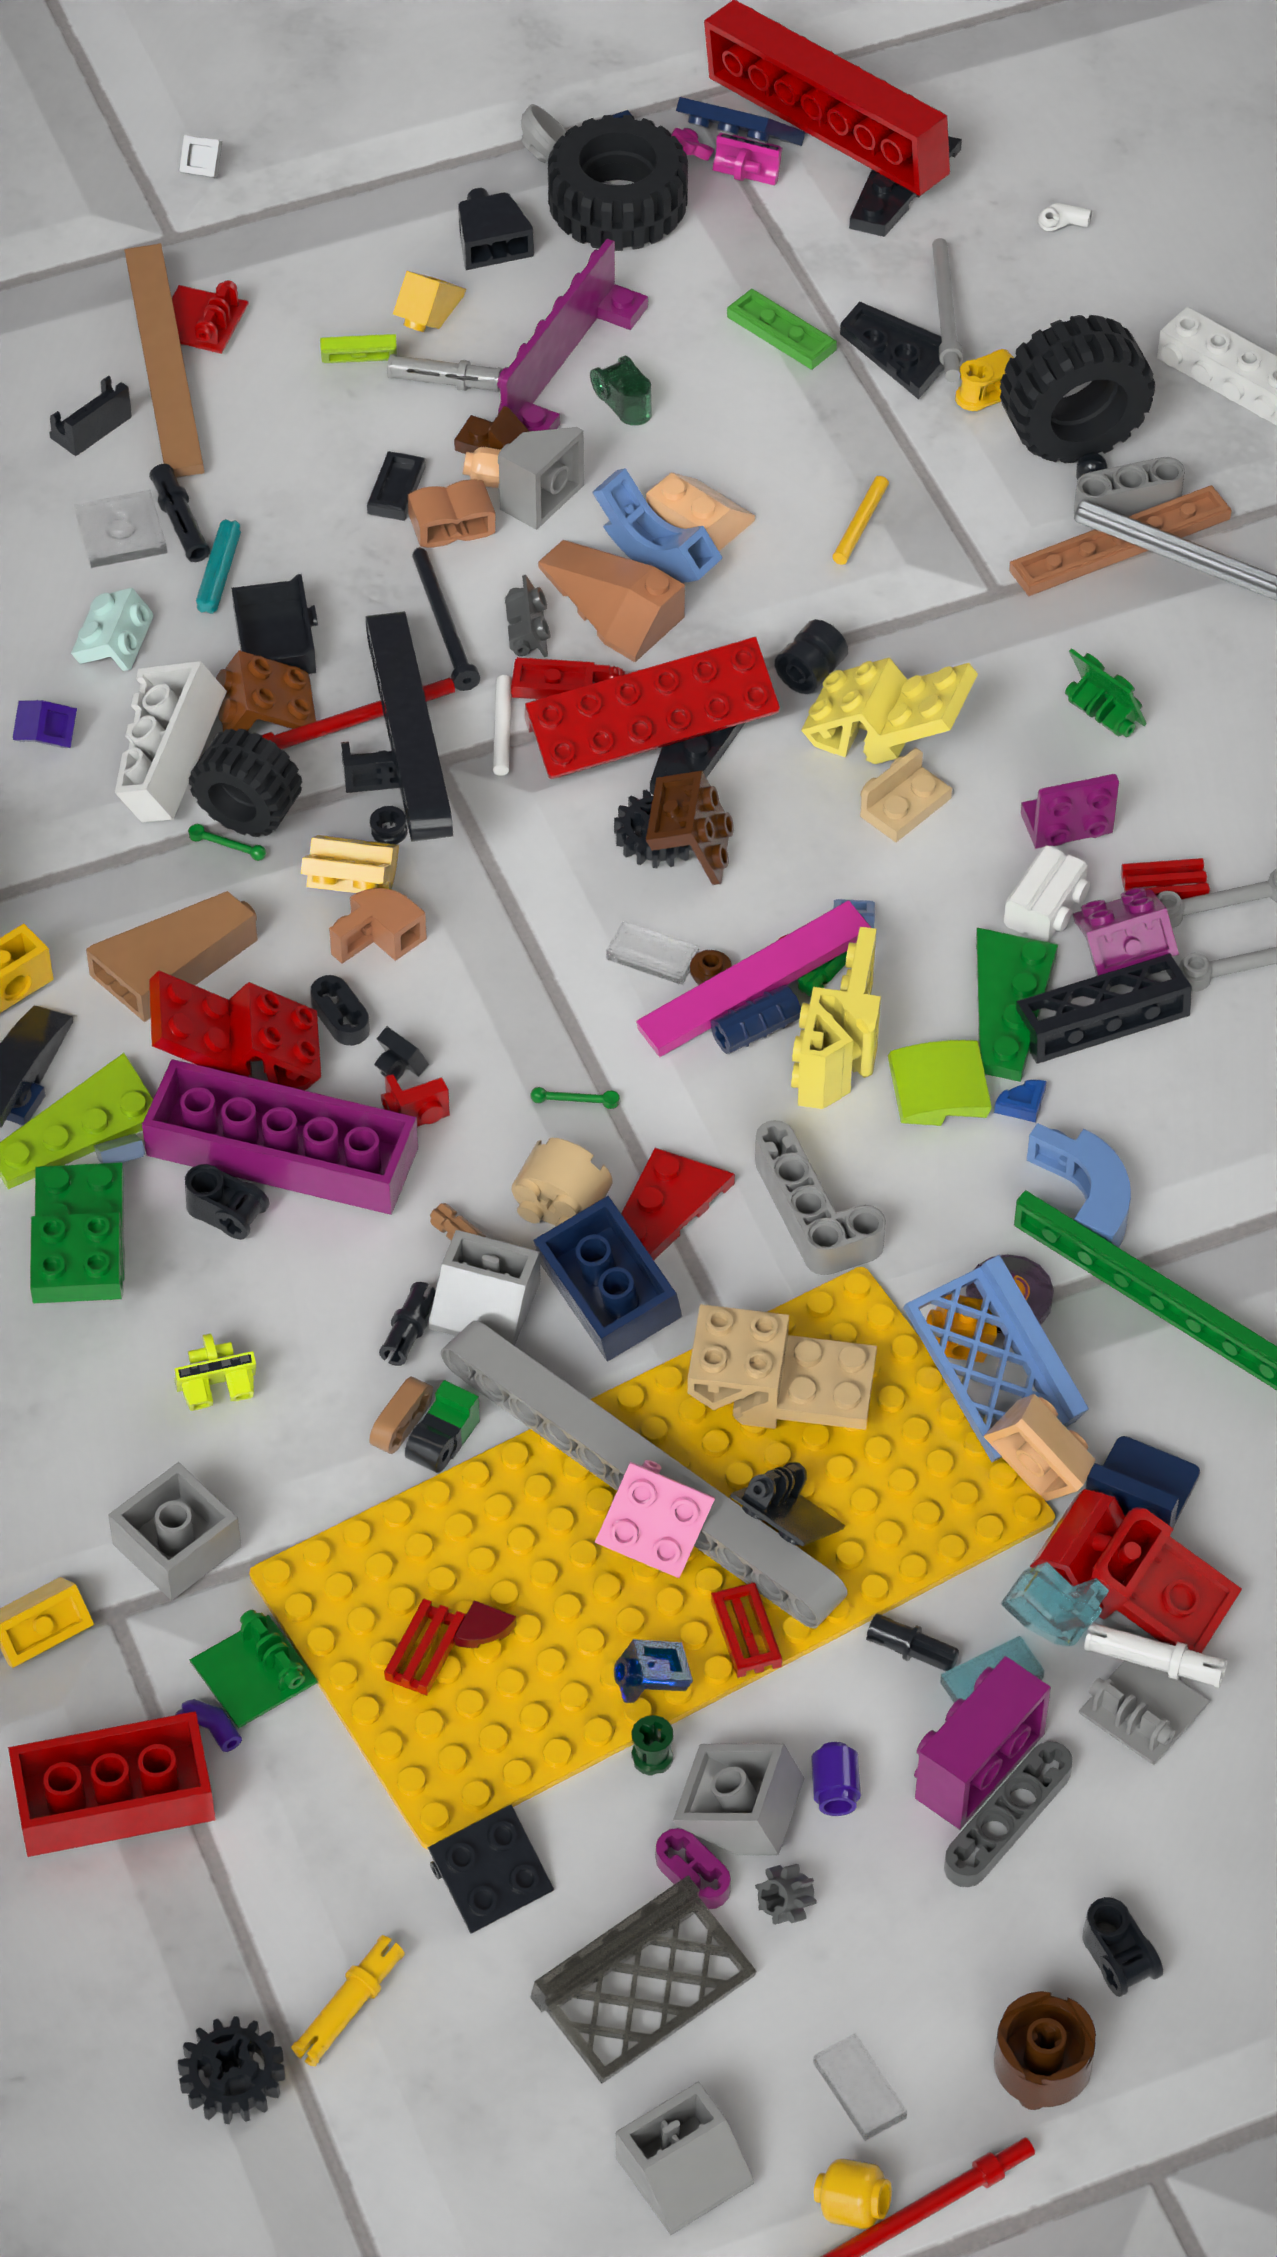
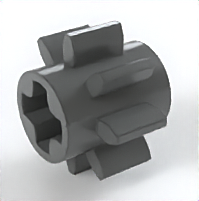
[755,1864,817,1925]

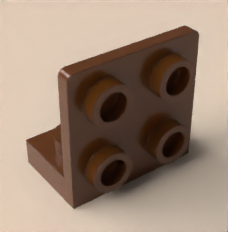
[646,771,734,885]

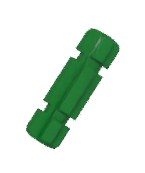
[798,951,847,997]

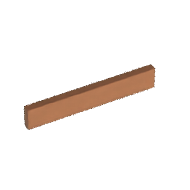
[1009,485,1232,596]

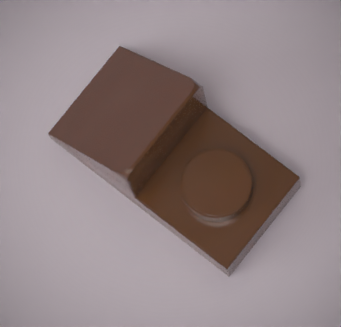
[454,406,530,454]

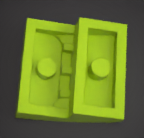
[888,1040,992,1126]

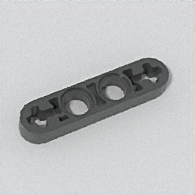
[944,1741,1072,1887]

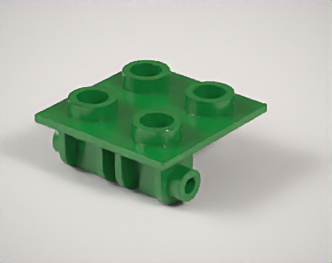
[1065,648,1147,737]
[189,1610,318,1729]

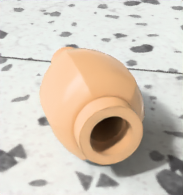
[462,447,501,488]

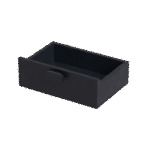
[231,574,318,674]

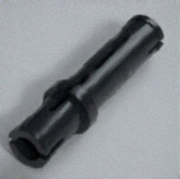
[149,464,210,562]

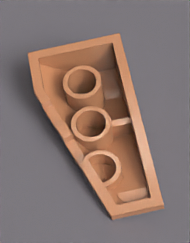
[538,540,685,662]

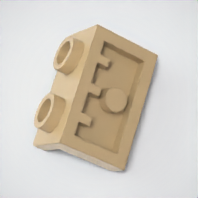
[860,748,952,842]

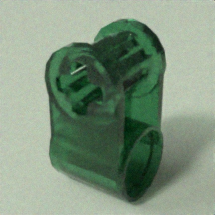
[590,355,652,425]

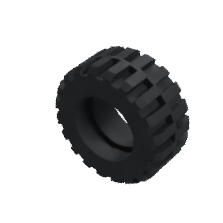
[548,115,688,251]
[1000,315,1155,463]

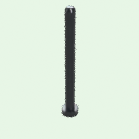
[412,547,480,691]

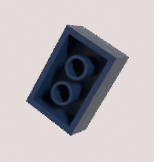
[533,1196,682,1362]

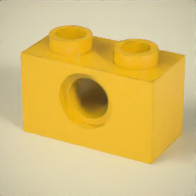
[0,923,54,1013]

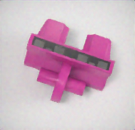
[712,132,782,185]

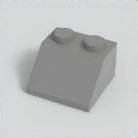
[498,427,584,530]
[673,1744,804,1855]

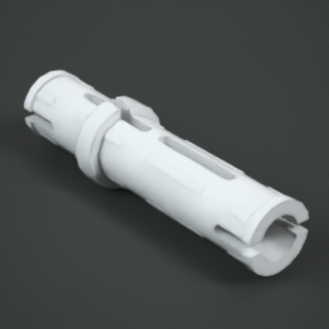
[1084,1621,1227,1688]

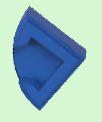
[994,1080,1047,1123]

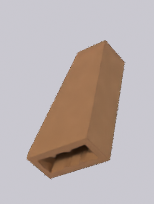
[86,891,258,1022]

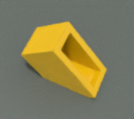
[393,271,466,332]

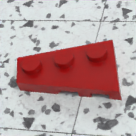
[621,1148,735,1260]

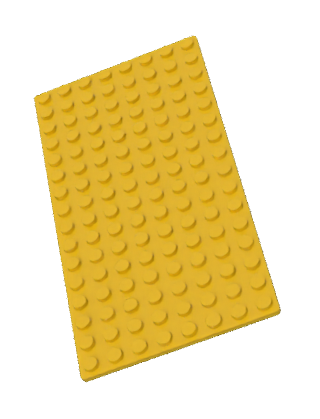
[249,1267,1055,1849]

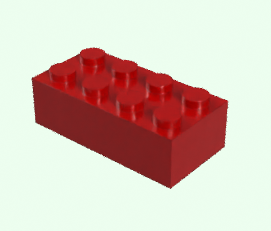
[8,1711,216,1857]

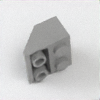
[429,1230,540,1346]
[616,2081,754,2235]

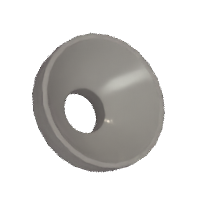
[521,104,567,163]

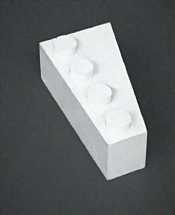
[115,661,227,823]

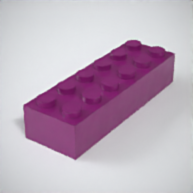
[142,1059,418,1215]

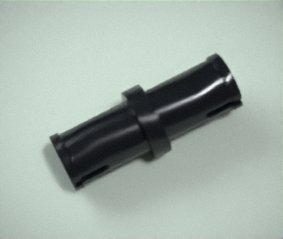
[379,1282,436,1366]

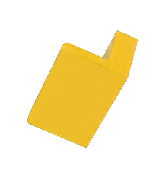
[0,1577,94,1668]

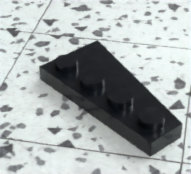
[849,136,962,237]

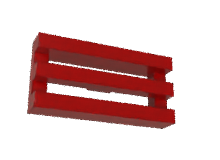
[1121,858,1210,900]
[711,1582,782,1678]
[384,1598,466,1696]

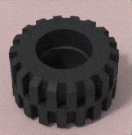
[189,728,302,837]

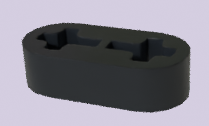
[310,975,370,1046]

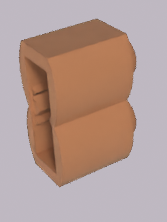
[408,479,496,548]

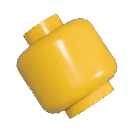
[814,2158,892,2229]

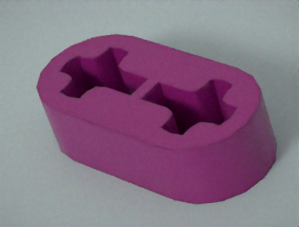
[655,1828,731,1909]

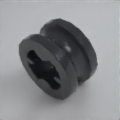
[370,806,408,844]

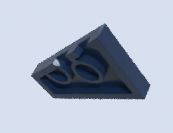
[676,97,805,146]

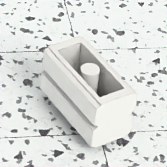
[1004,845,1090,942]

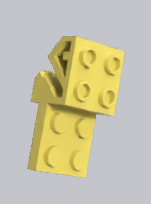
[801,657,978,764]
[791,927,881,1109]

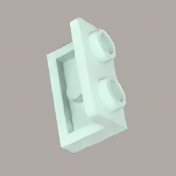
[71,588,153,671]

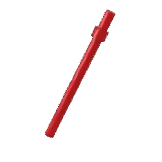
[262,677,455,750]
[820,2137,1035,2257]

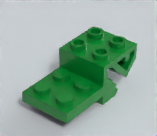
[30,1162,125,1304]

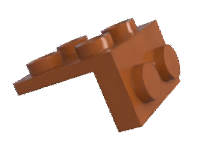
[216,650,316,732]

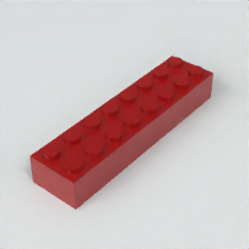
[704,0,950,196]

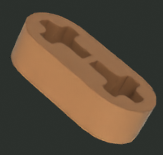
[369,1376,433,1454]

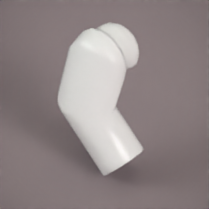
[1038,203,1092,232]

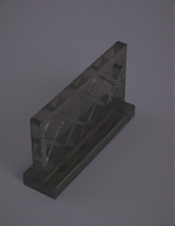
[530,1875,757,2084]

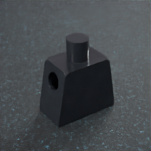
[458,188,534,270]

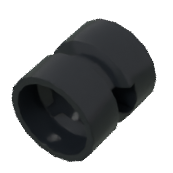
[774,619,848,694]

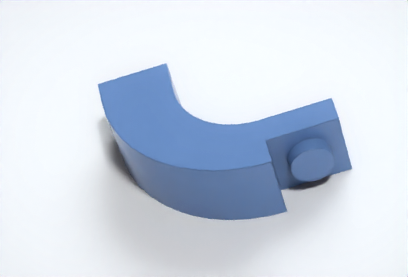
[592,468,723,583]
[1027,1123,1131,1248]

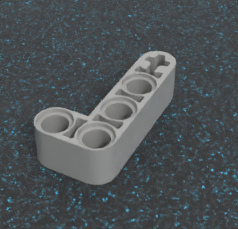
[755,1120,886,1275]

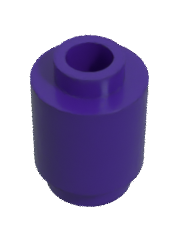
[811,1742,861,1816]

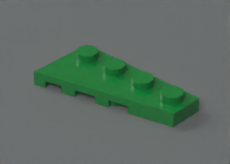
[976,928,1058,1082]

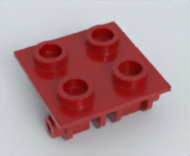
[172,280,249,354]

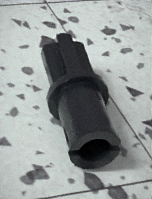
[866,1613,959,1671]

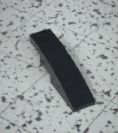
[0,1005,73,1128]

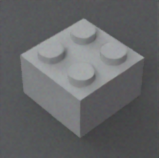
[108,1462,241,1601]

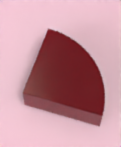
[454,1600,516,1648]

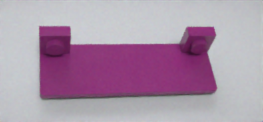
[497,239,648,432]

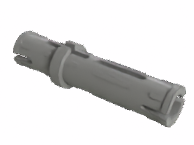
[387,354,503,392]

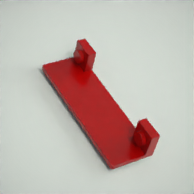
[524,637,780,779]

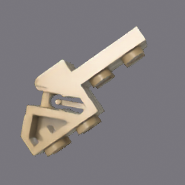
[687,1304,877,1430]

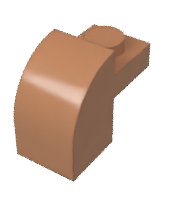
[329,888,427,964]

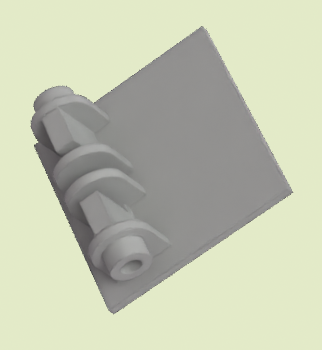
[1079,1661,1210,1765]

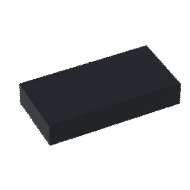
[367,451,425,521]

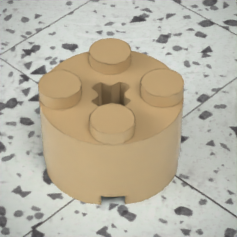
[511,1138,613,1226]

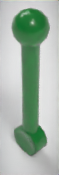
[188,824,266,861]
[530,1087,620,1109]

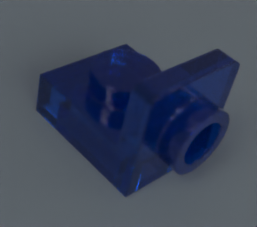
[614,1639,693,1703]

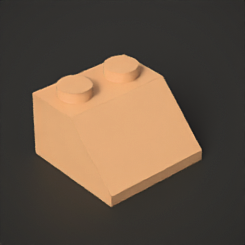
[646,472,755,551]
[983,1394,1096,1501]

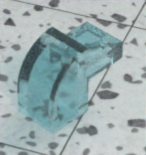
[1000,1562,1109,1646]

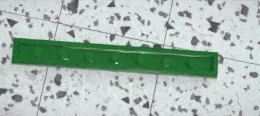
[1014,1190,1277,1390]

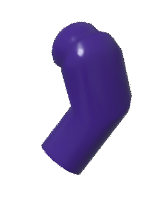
[175,1699,242,1752]

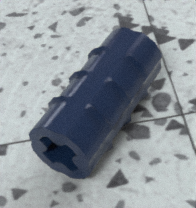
[711,985,801,1054]

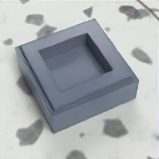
[94,1134,145,1163]

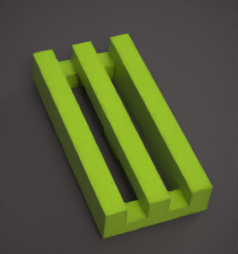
[320,334,397,363]

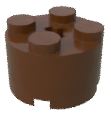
[994,1991,1096,2110]

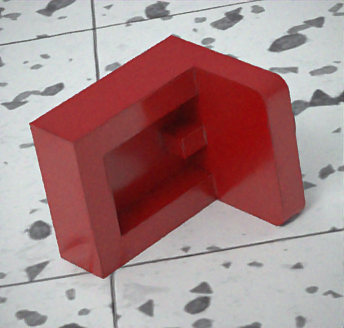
[381,1074,450,1127]

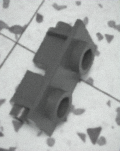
[505,575,551,658]

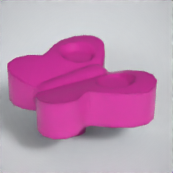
[671,128,714,161]

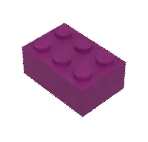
[914,1656,1051,1830]

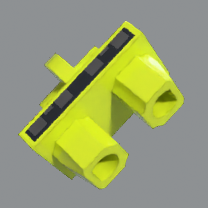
[174,1333,256,1411]

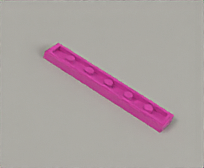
[636,900,871,1057]

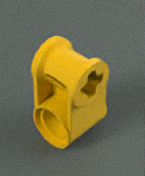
[955,349,1014,411]

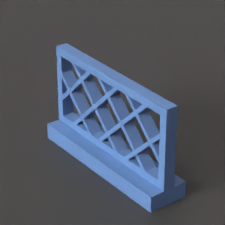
[903,1255,1089,1462]

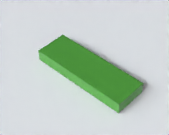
[727,288,837,370]

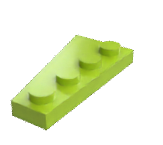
[0,1053,153,1189]

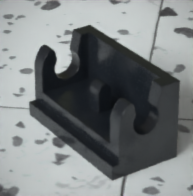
[49,376,132,456]
[341,742,399,793]

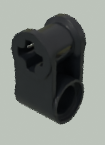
[185,1164,270,1240]
[1082,1897,1163,1997]

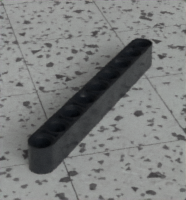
[365,611,453,842]

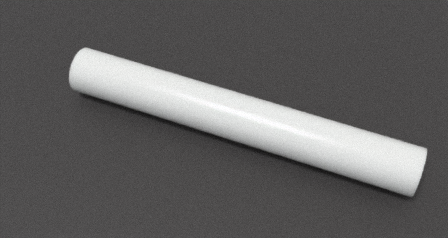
[493,675,512,776]

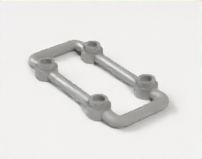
[1147,868,1277,991]

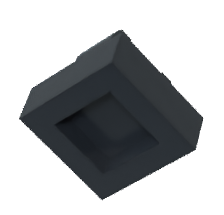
[374,1026,429,1081]

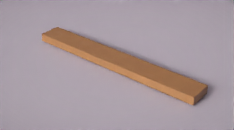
[124,243,205,478]

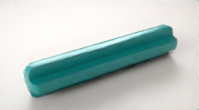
[196,519,241,614]

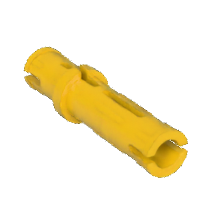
[291,1935,405,2067]

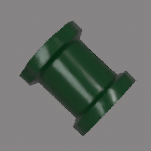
[631,1715,674,1776]

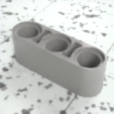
[1074,457,1185,517]

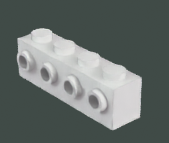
[1157,307,1277,425]

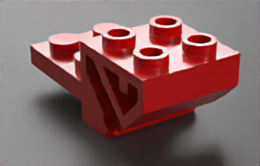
[149,970,321,1091]
[1030,1489,1242,1653]

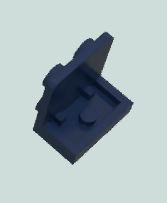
[1086,1436,1200,1528]

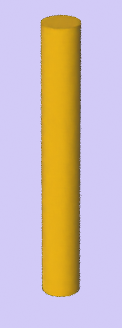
[832,476,889,565]

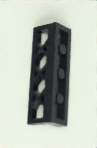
[1016,953,1192,1064]

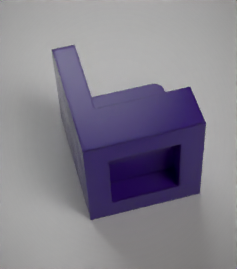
[12,700,77,748]

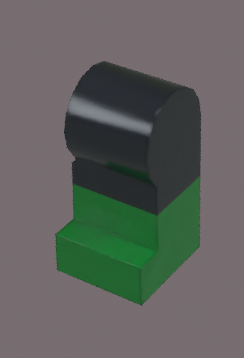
[405,1380,480,1473]

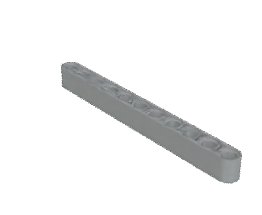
[441,1320,848,1628]

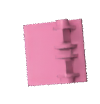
[595,1460,715,1578]

